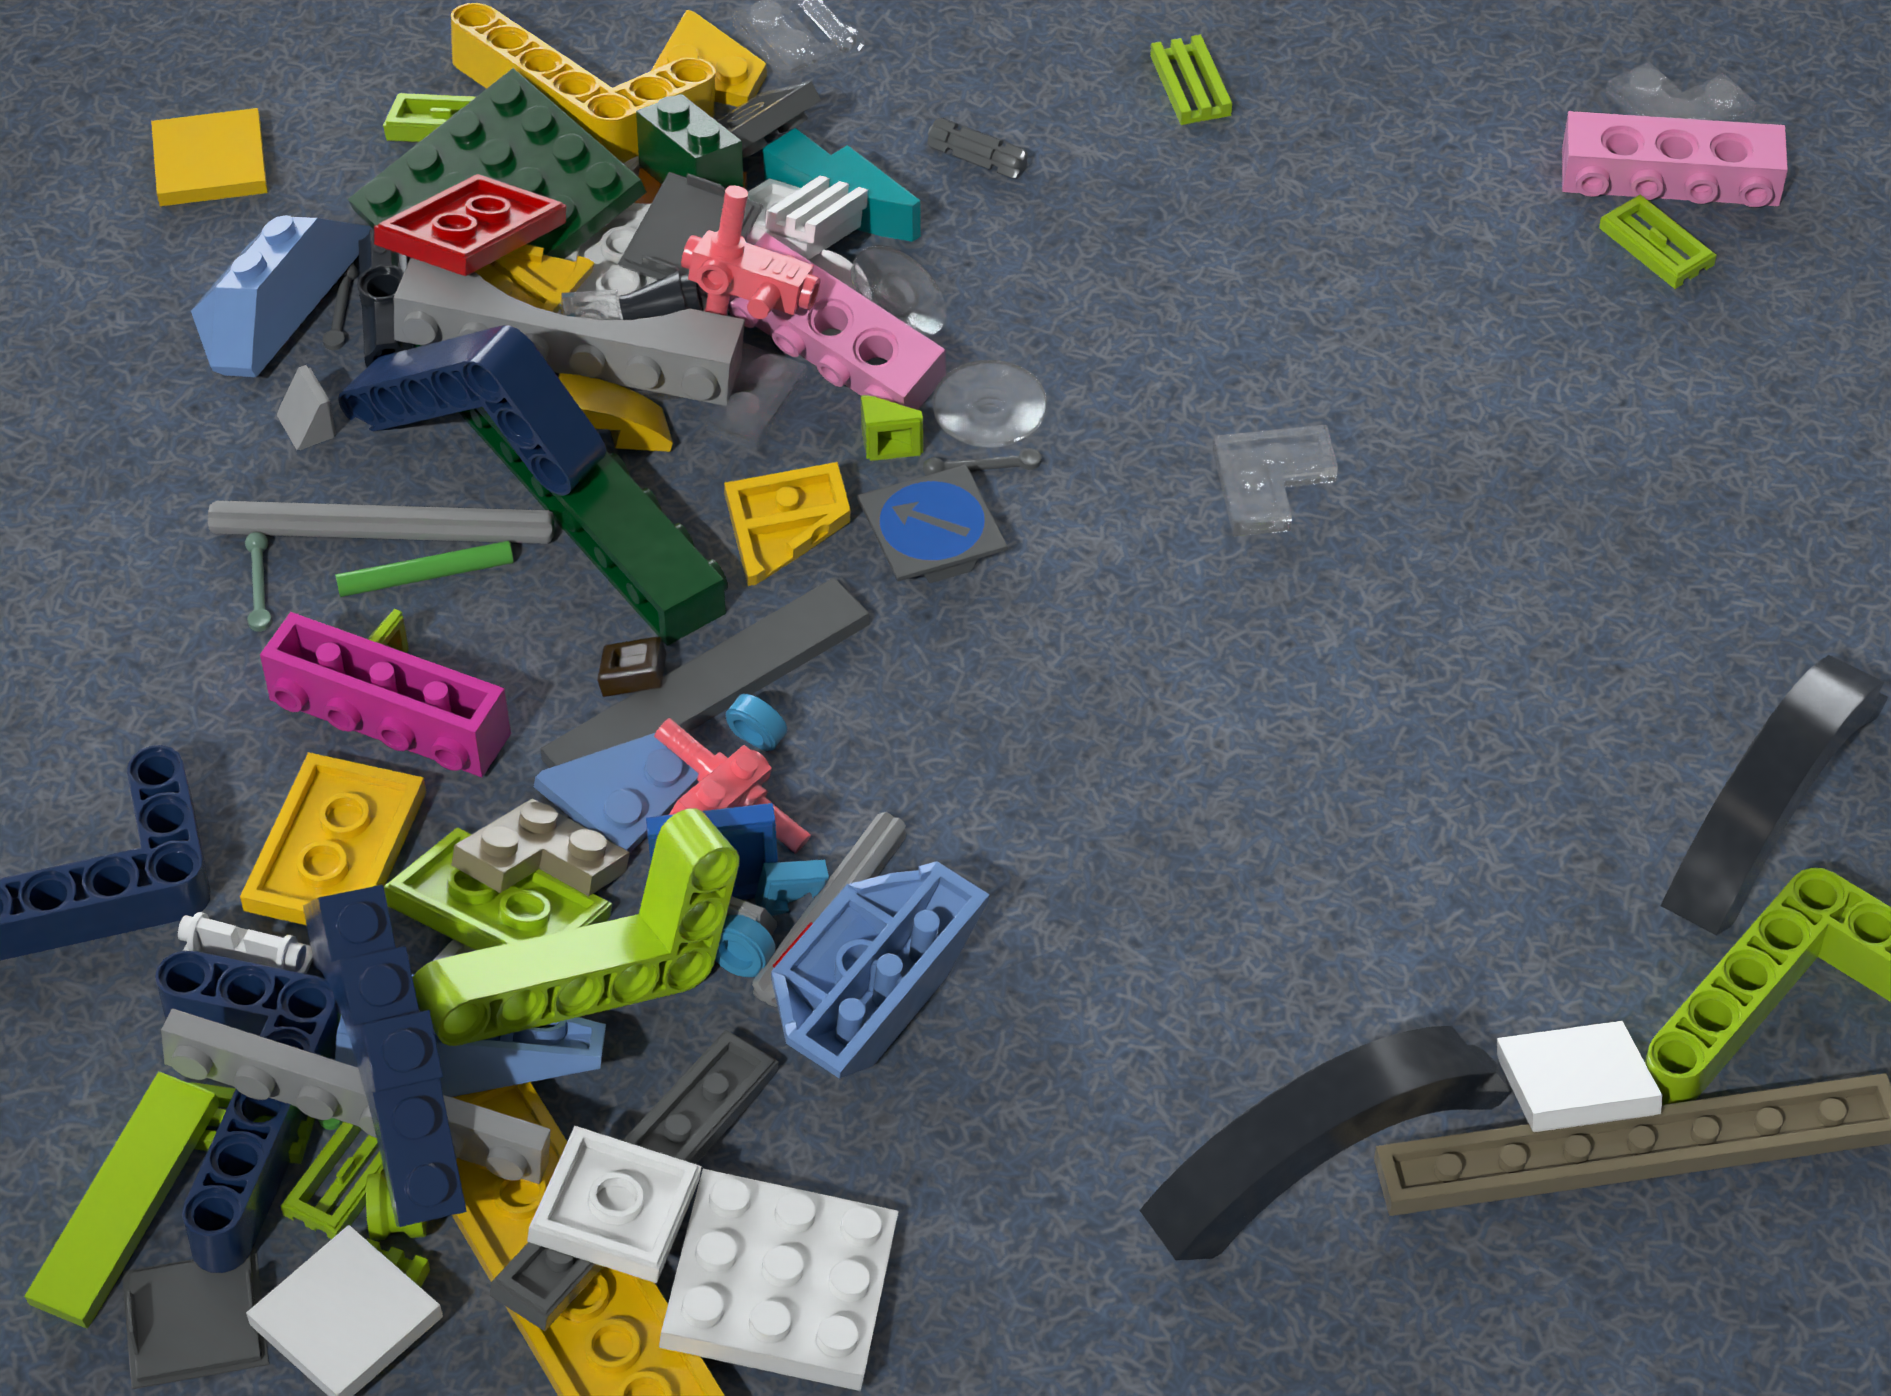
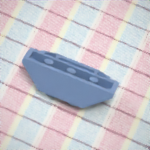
[191,215,372,377]
[771,862,989,1079]

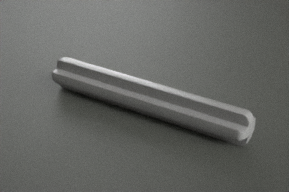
[752,812,906,1007]

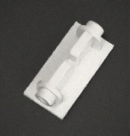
[178,912,313,974]

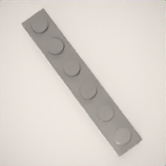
[161,1009,551,1184]

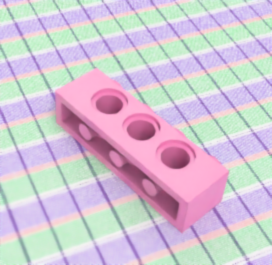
[1562,111,1788,207]
[728,232,946,410]

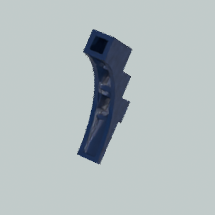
[303,885,467,1227]

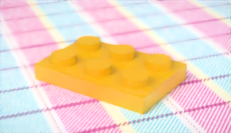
[240,752,426,926]

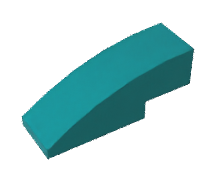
[763,128,921,242]

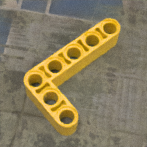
[451,3,715,163]

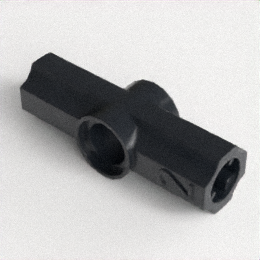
[357,229,414,368]

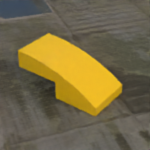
[558,373,673,452]

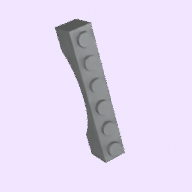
[394,258,745,406]

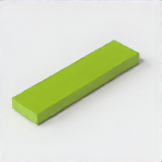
[24,1071,220,1329]

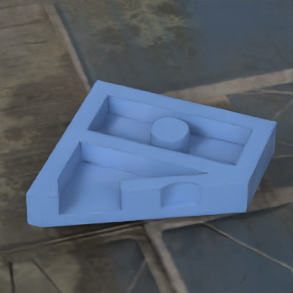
[534,733,699,852]

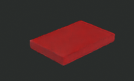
[374,174,566,277]

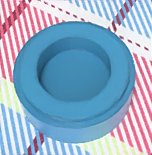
[726,694,787,751]
[715,915,775,977]

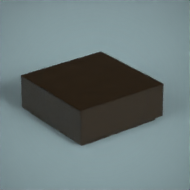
[597,636,667,697]

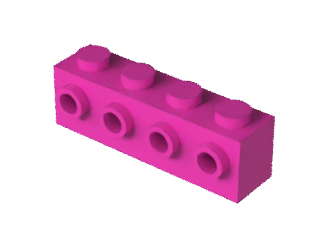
[260,612,511,778]

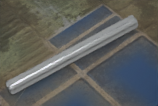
[208,501,555,544]

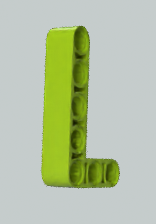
[412,808,739,1046]
[1645,868,1891,1105]

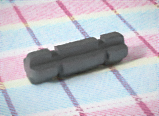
[927,118,1028,179]

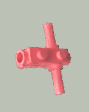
[681,186,821,319]
[654,718,811,854]

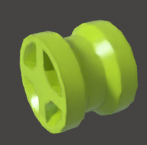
[366,1173,427,1240]

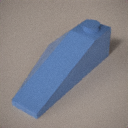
[335,974,606,1097]

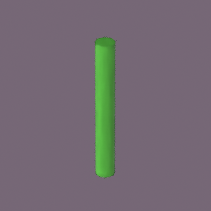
[335,540,513,597]

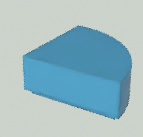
[755,859,829,916]

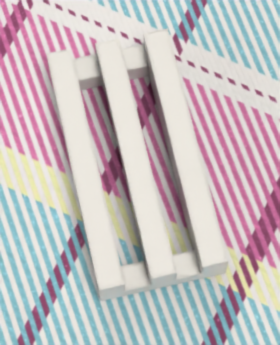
[765,175,868,244]

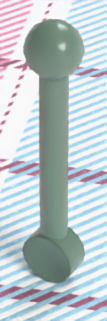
[245,532,272,632]

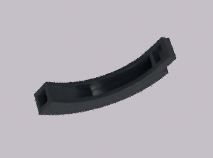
[1660,655,1888,936]
[1139,1026,1512,1260]

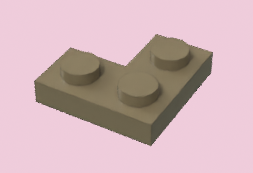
[451,798,630,896]

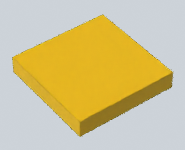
[151,108,268,206]

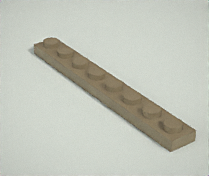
[1374,1073,1891,1216]

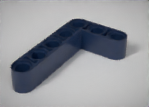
[338,325,606,495]
[0,745,211,961]
[155,950,340,1273]

